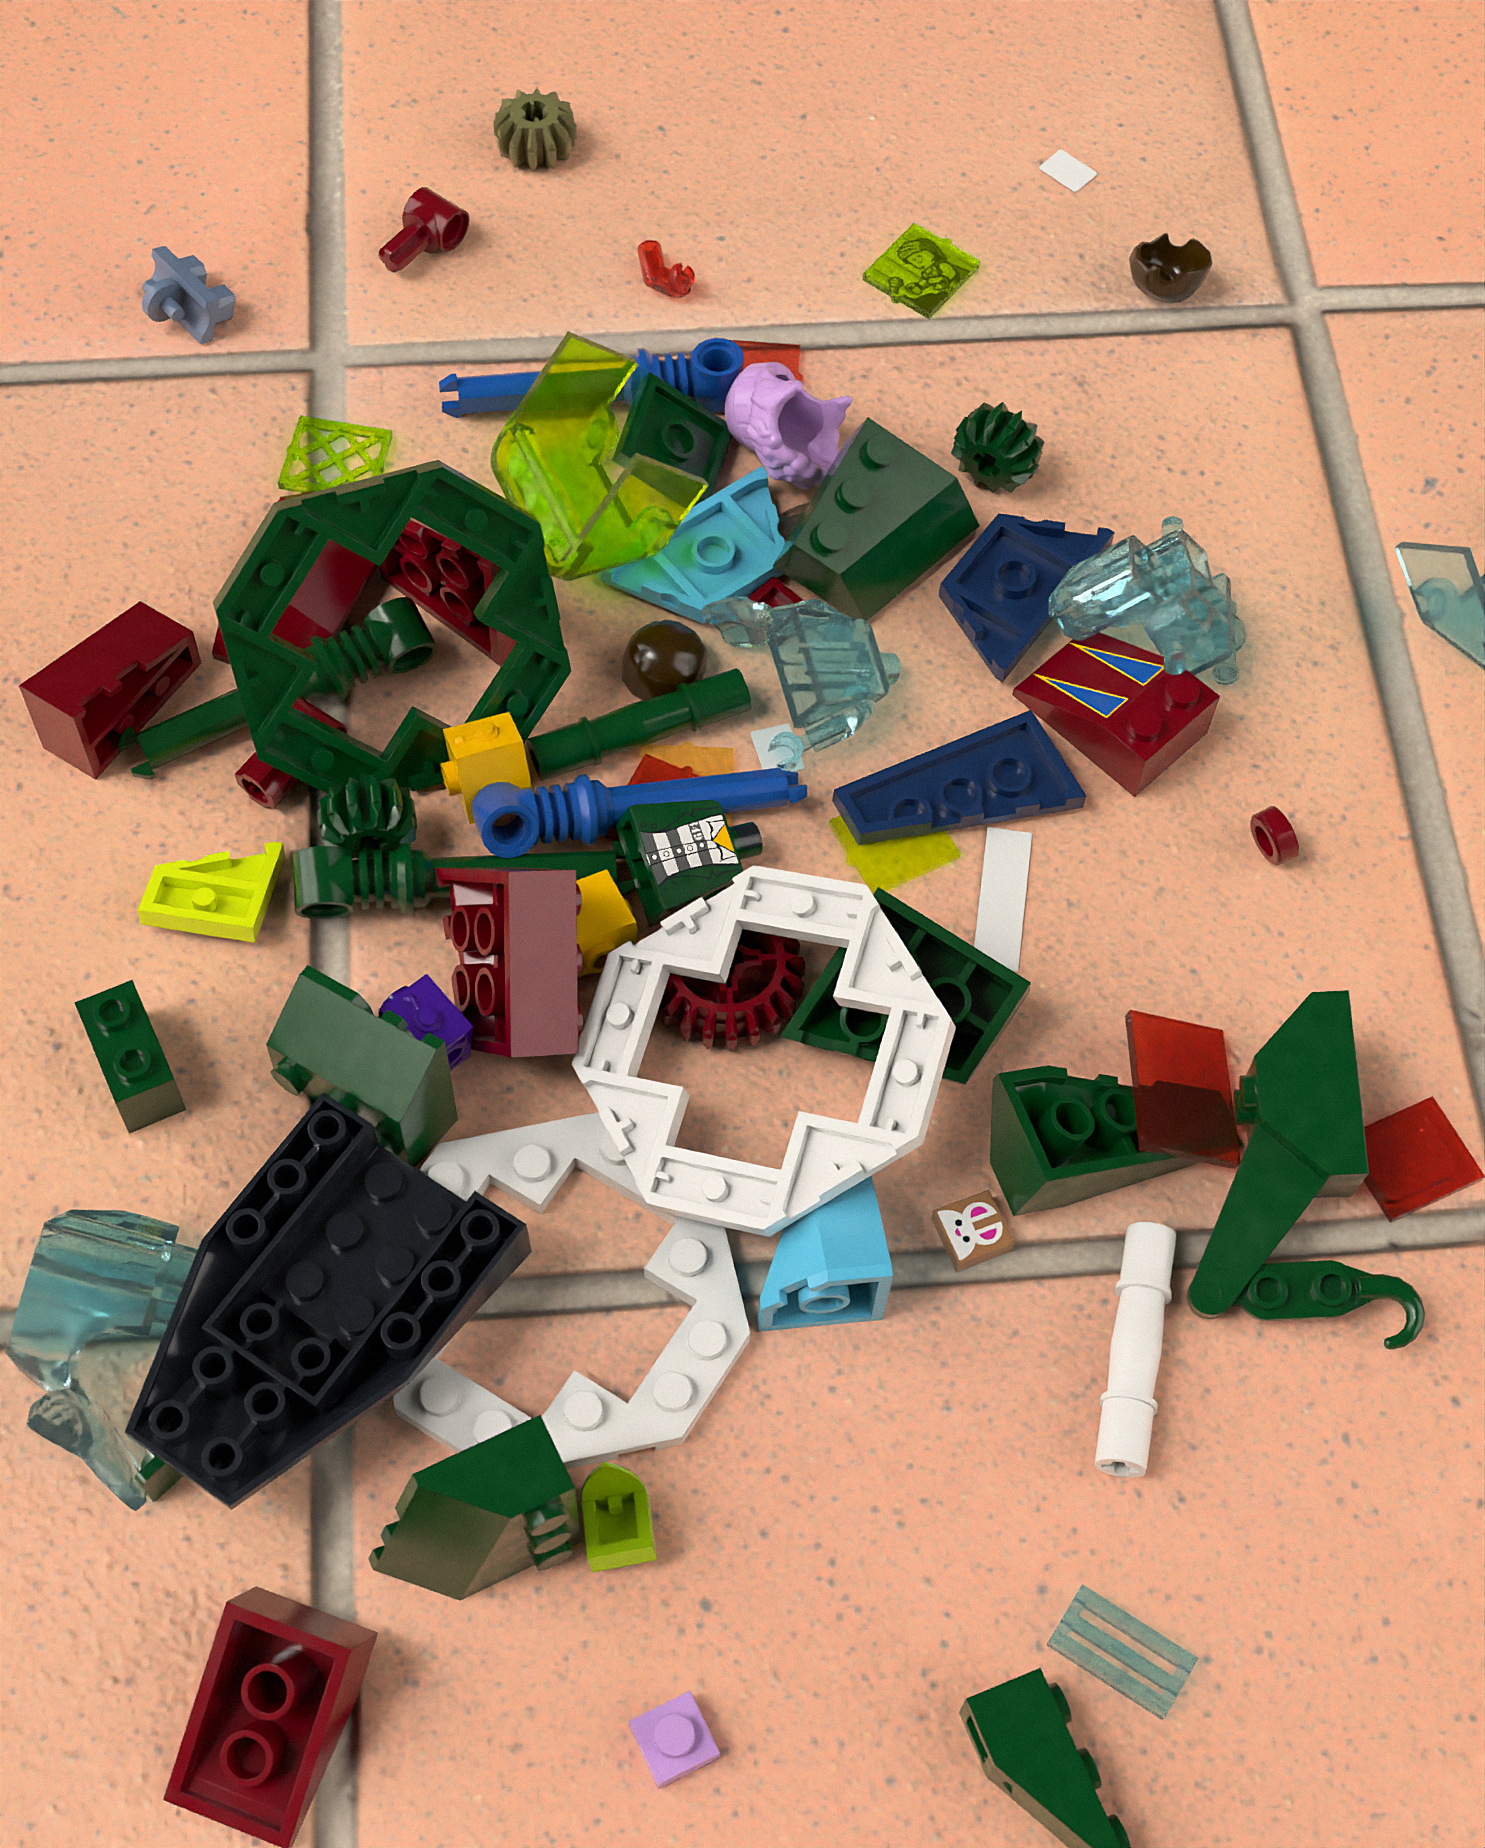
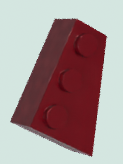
[19,601,202,780]

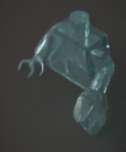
[701,596,901,771]

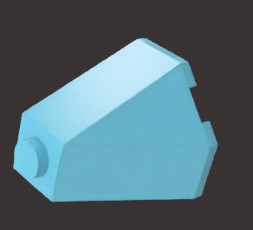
[757,1175,893,1332]

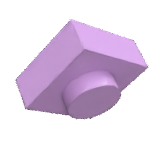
[629,1691,720,1789]

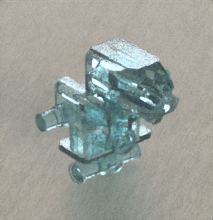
[1048,516,1246,685]

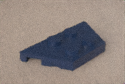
[939,513,1115,682]

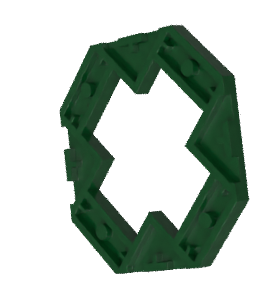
[212,460,572,793]

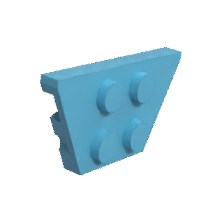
[598,466,785,624]

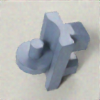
[142,246,235,344]

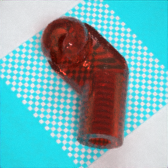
[637,240,696,299]

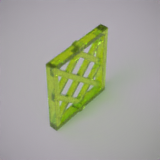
[277,415,393,493]

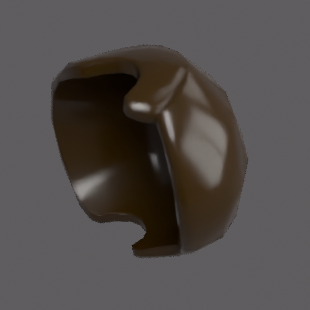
[1129,233,1213,303]
[622,619,708,700]

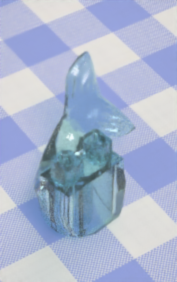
[5,1209,198,1511]

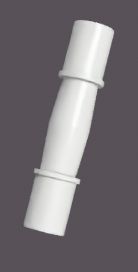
[1094,1222,1176,1478]

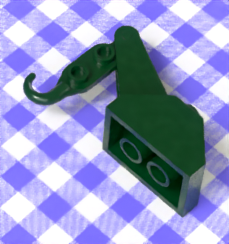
[1187,990,1425,1350]

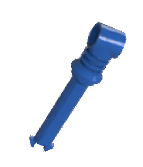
[439,338,744,418]
[471,768,807,858]

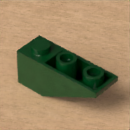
[959,1668,1131,1848]

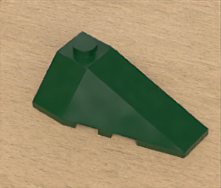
[990,1065,1242,1216]

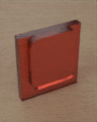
[1364,1096,1485,1223]

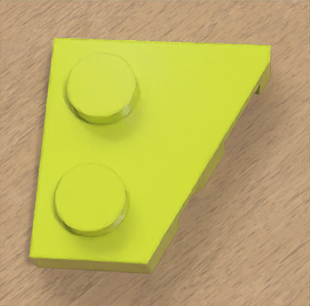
[138,841,285,943]

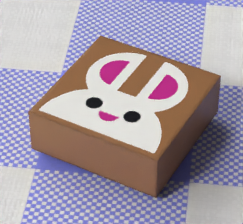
[931,1190,1015,1272]

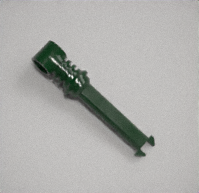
[118,597,438,780]
[293,841,636,919]

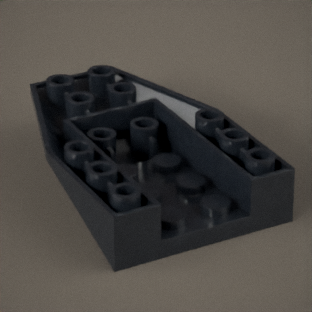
[125,1092,532,1510]

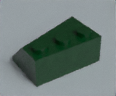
[266,965,458,1168]

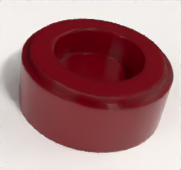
[1250,806,1299,866]

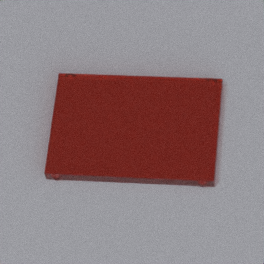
[1125,1009,1241,1169]

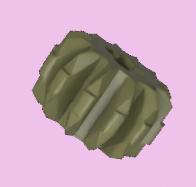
[493,87,577,172]

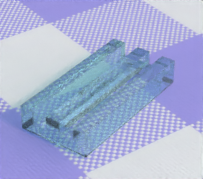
[1046,1584,1198,1720]

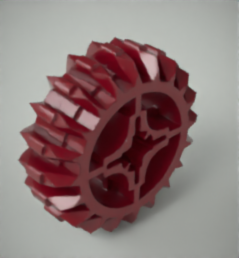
[659,910,806,1052]

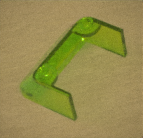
[490,331,708,581]

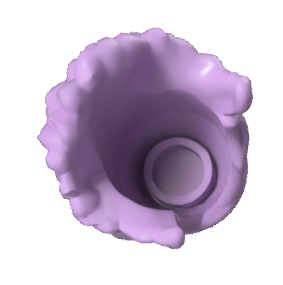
[725,362,852,490]

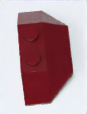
[212,491,378,665]

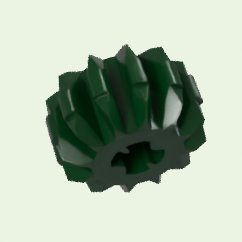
[951,402,1045,493]
[318,775,418,859]

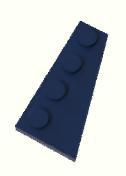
[832,710,1087,845]

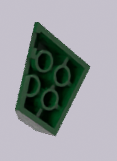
[773,417,980,625]
[780,887,1031,1085]
[368,1414,581,1601]

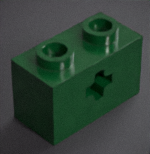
[74,980,186,1133]

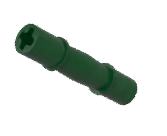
[527,668,752,781]

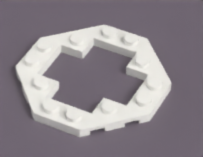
[572,865,956,1237]
[393,1112,750,1469]

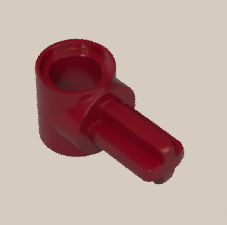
[378,187,470,272]

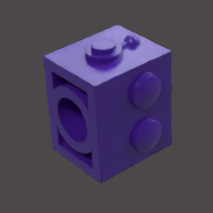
[378,974,473,1072]

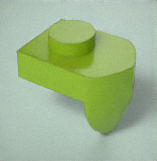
[581,1461,657,1573]

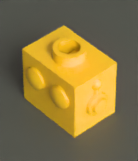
[440,712,532,824]
[576,869,638,978]

